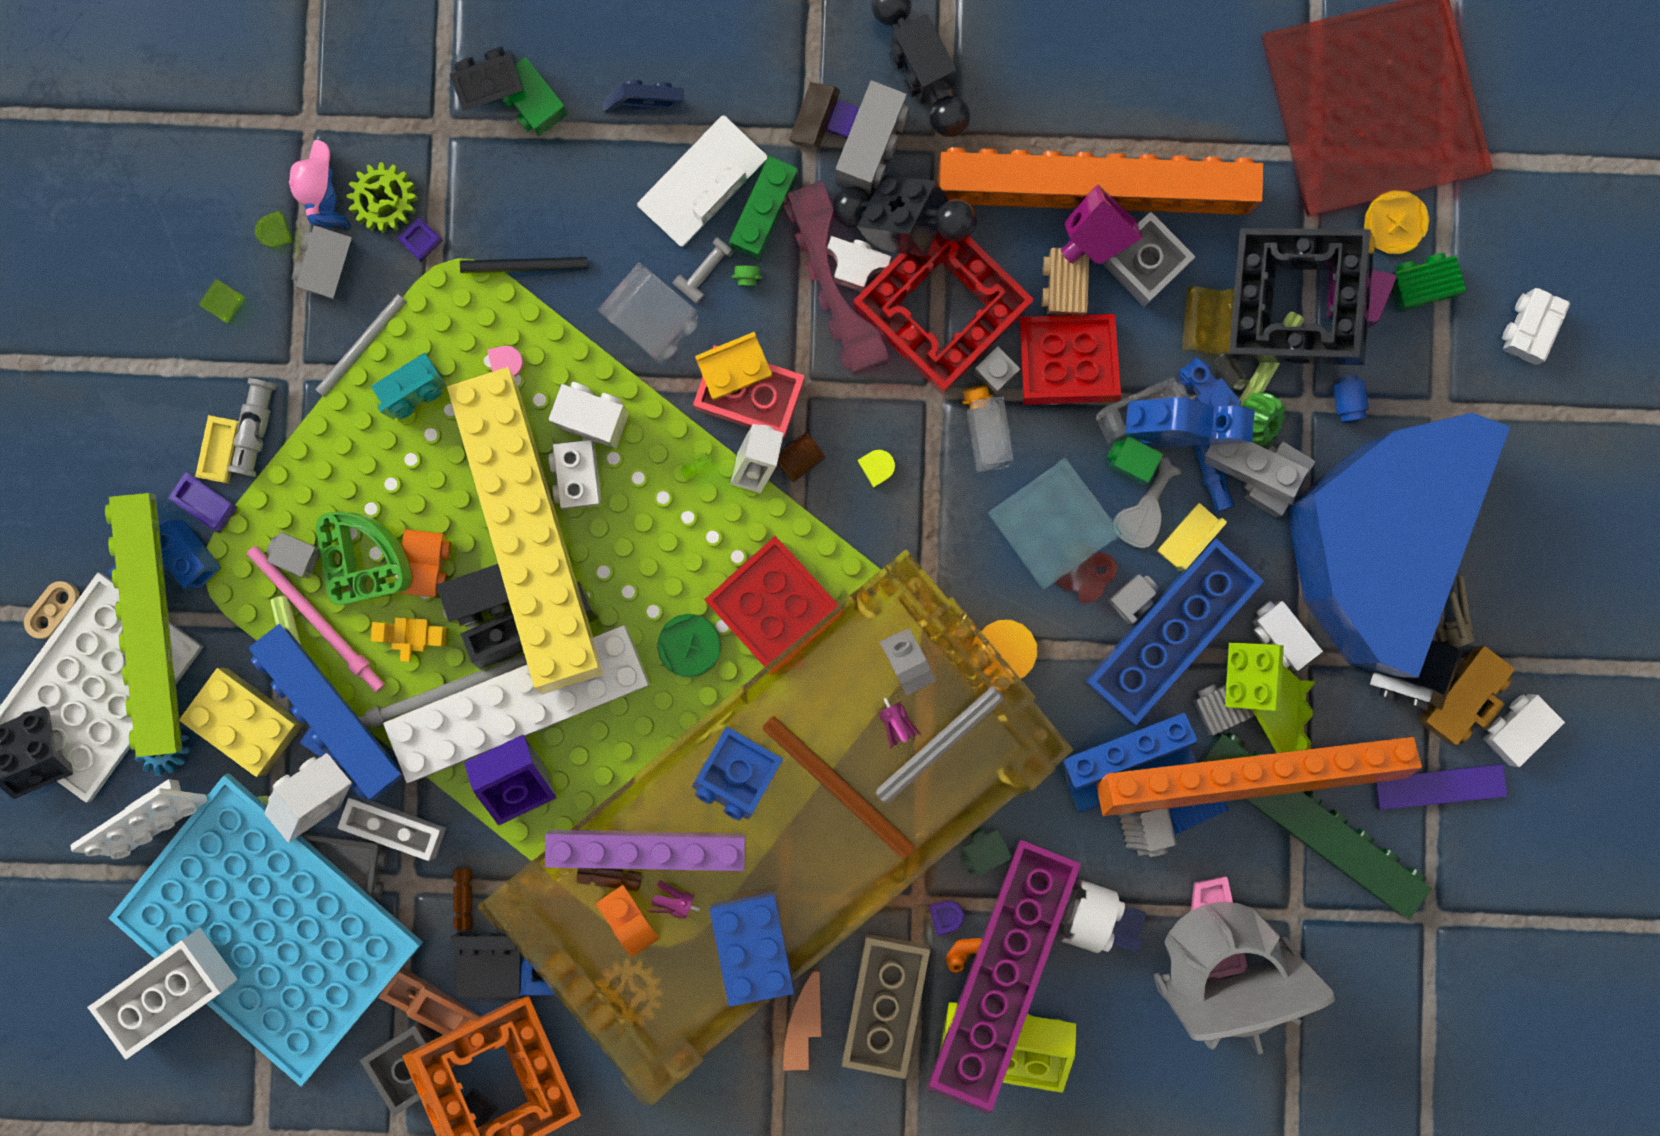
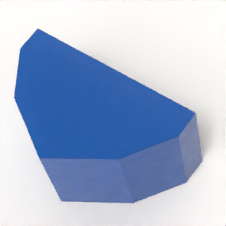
[1287,413,1510,677]

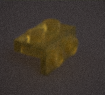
[1182,286,1235,355]

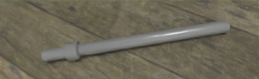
[359,654,527,729]

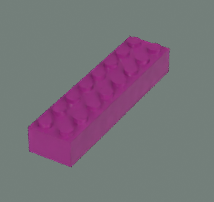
[926,840,1081,1115]

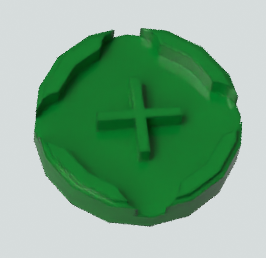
[657,614,721,678]

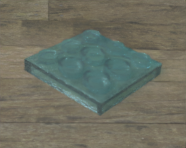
[988,458,1122,591]

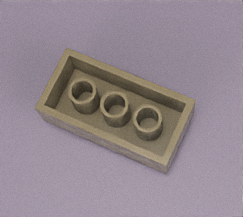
[842,933,930,1079]

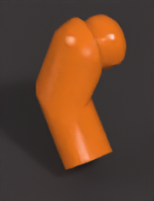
[945,938,982,973]

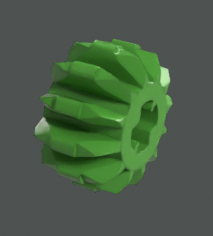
[1243,392,1286,447]

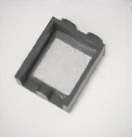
[301,832,388,902]

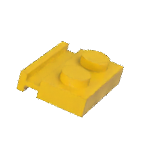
[695,332,772,401]

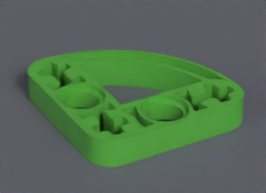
[316,512,412,605]

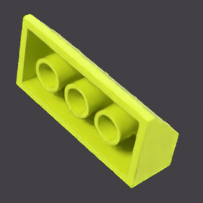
[939,1002,1076,1093]

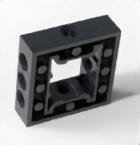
[1229,228,1375,366]

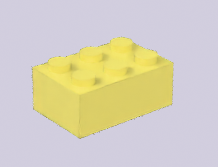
[179,668,304,777]

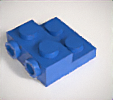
[691,726,783,821]

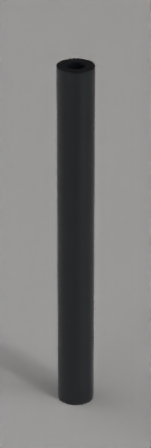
[460,257,588,273]

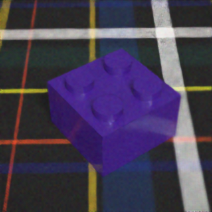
[464,734,557,826]

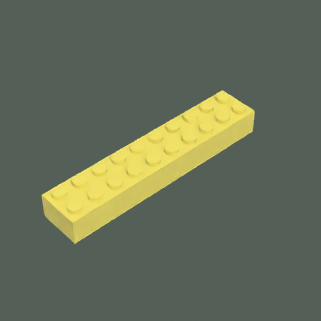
[447,367,604,695]

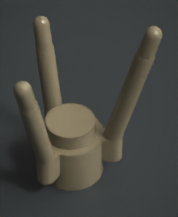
[1436,575,1475,647]

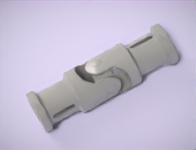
[227,378,277,477]

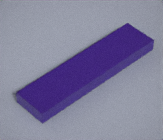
[1374,764,1507,810]

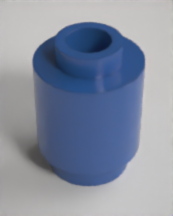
[1332,375,1369,422]

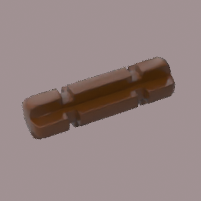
[453,867,472,931]
[577,868,642,891]

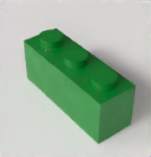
[729,156,798,262]

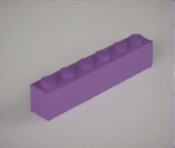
[545,830,746,871]

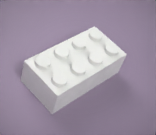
[88,928,238,1060]

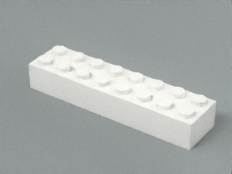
[383,625,651,783]

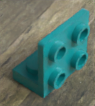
[371,353,447,420]

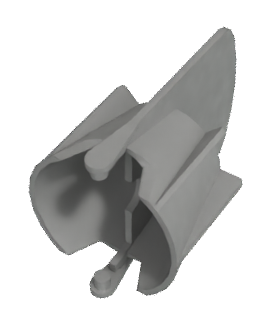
[1153,902,1335,1055]

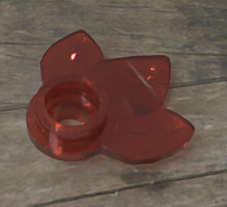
[1055,543,1117,603]

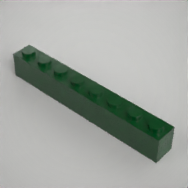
[1197,732,1432,920]

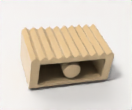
[1041,248,1089,316]

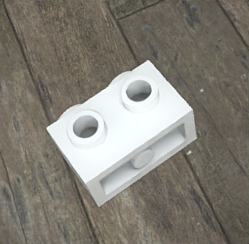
[549,440,602,511]

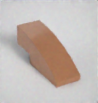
[378,967,480,1035]
[783,967,821,1071]

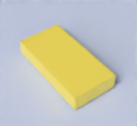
[195,415,239,484]

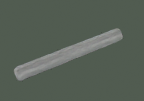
[876,686,1004,803]

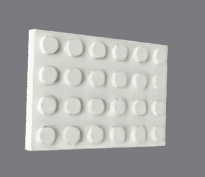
[0,573,204,803]

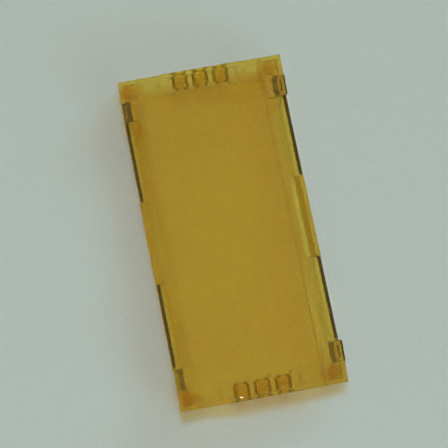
[477,549,1073,1106]

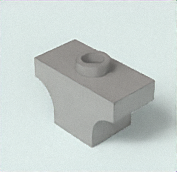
[880,627,936,696]

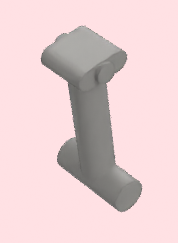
[672,237,734,304]

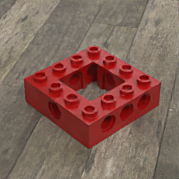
[853,232,1034,395]

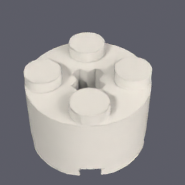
[1058,879,1125,953]

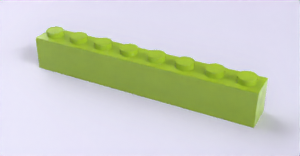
[105,493,183,757]

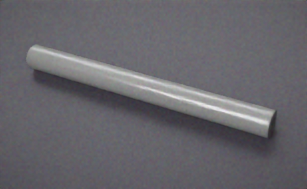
[315,294,407,397]

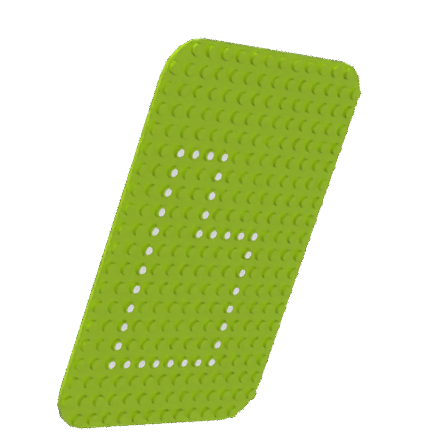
[206,258,922,947]

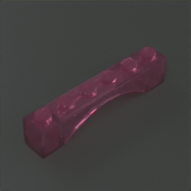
[784,181,889,375]

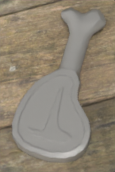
[1112,456,1182,549]

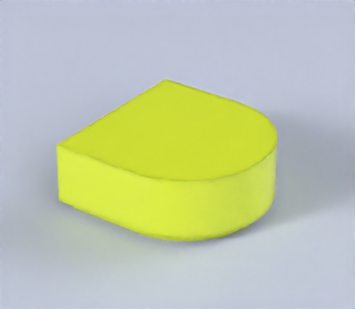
[857,450,895,488]

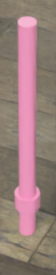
[247,546,385,693]

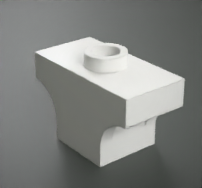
[827,236,891,292]

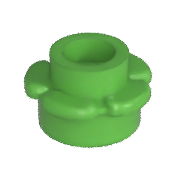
[731,266,763,286]

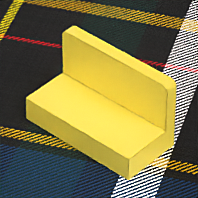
[1156,503,1227,572]

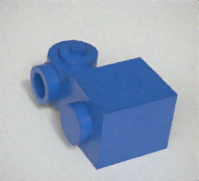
[1178,357,1241,406]

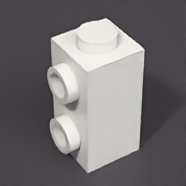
[1252,600,1323,671]

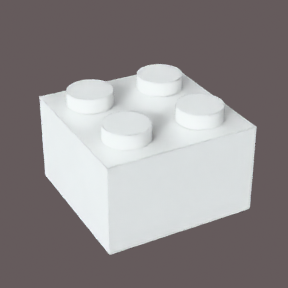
[548,382,629,449]
[264,753,352,843]

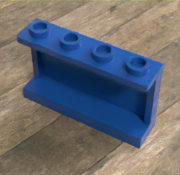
[1063,713,1197,814]

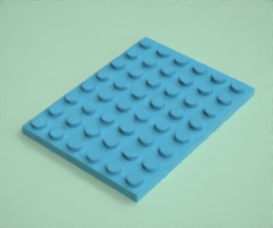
[109,773,423,1087]

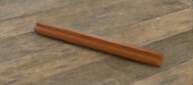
[763,716,915,859]

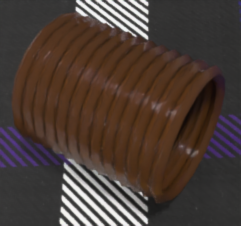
[777,432,826,483]

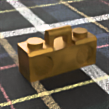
[1418,645,1515,745]

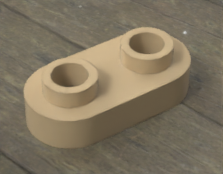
[24,581,80,639]

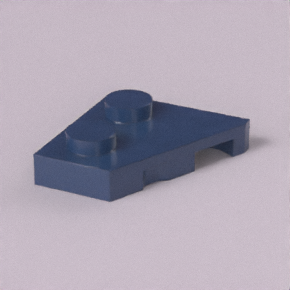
[603,80,684,112]

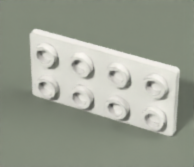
[637,115,767,247]
[70,779,208,859]

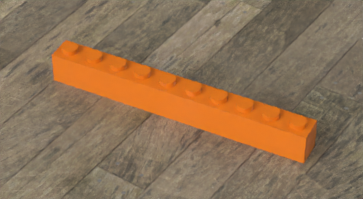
[1096,737,1422,816]

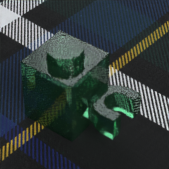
[961,816,1013,877]

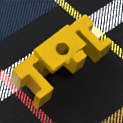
[371,617,448,662]

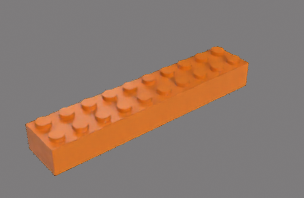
[937,148,1263,215]

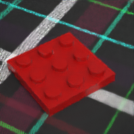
[1019,314,1121,405]
[704,536,840,671]

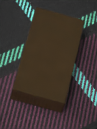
[789,82,840,149]

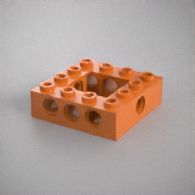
[402,996,581,1136]

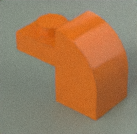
[595,885,660,958]

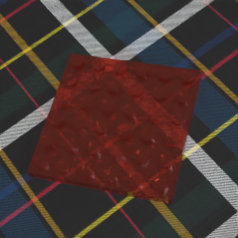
[1261,0,1494,218]

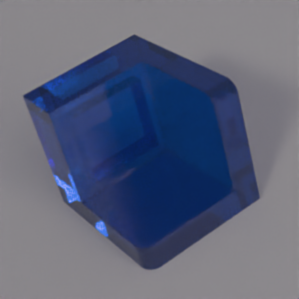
[1112,905,1146,953]

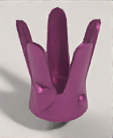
[878,698,921,749]
[648,880,700,919]

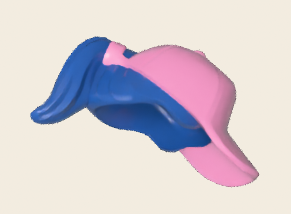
[289,140,350,229]

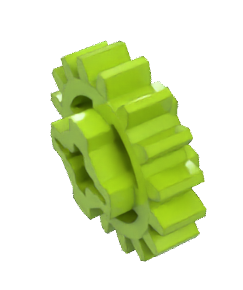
[347,162,418,233]

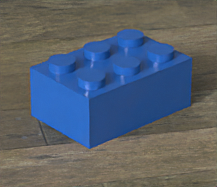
[709,891,795,1007]

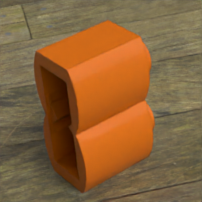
[400,529,451,598]

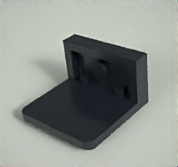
[1370,640,1461,710]

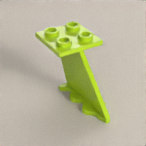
[1225,643,1315,753]

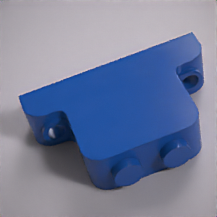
[1125,397,1255,448]

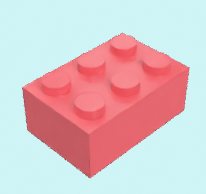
[693,345,805,440]

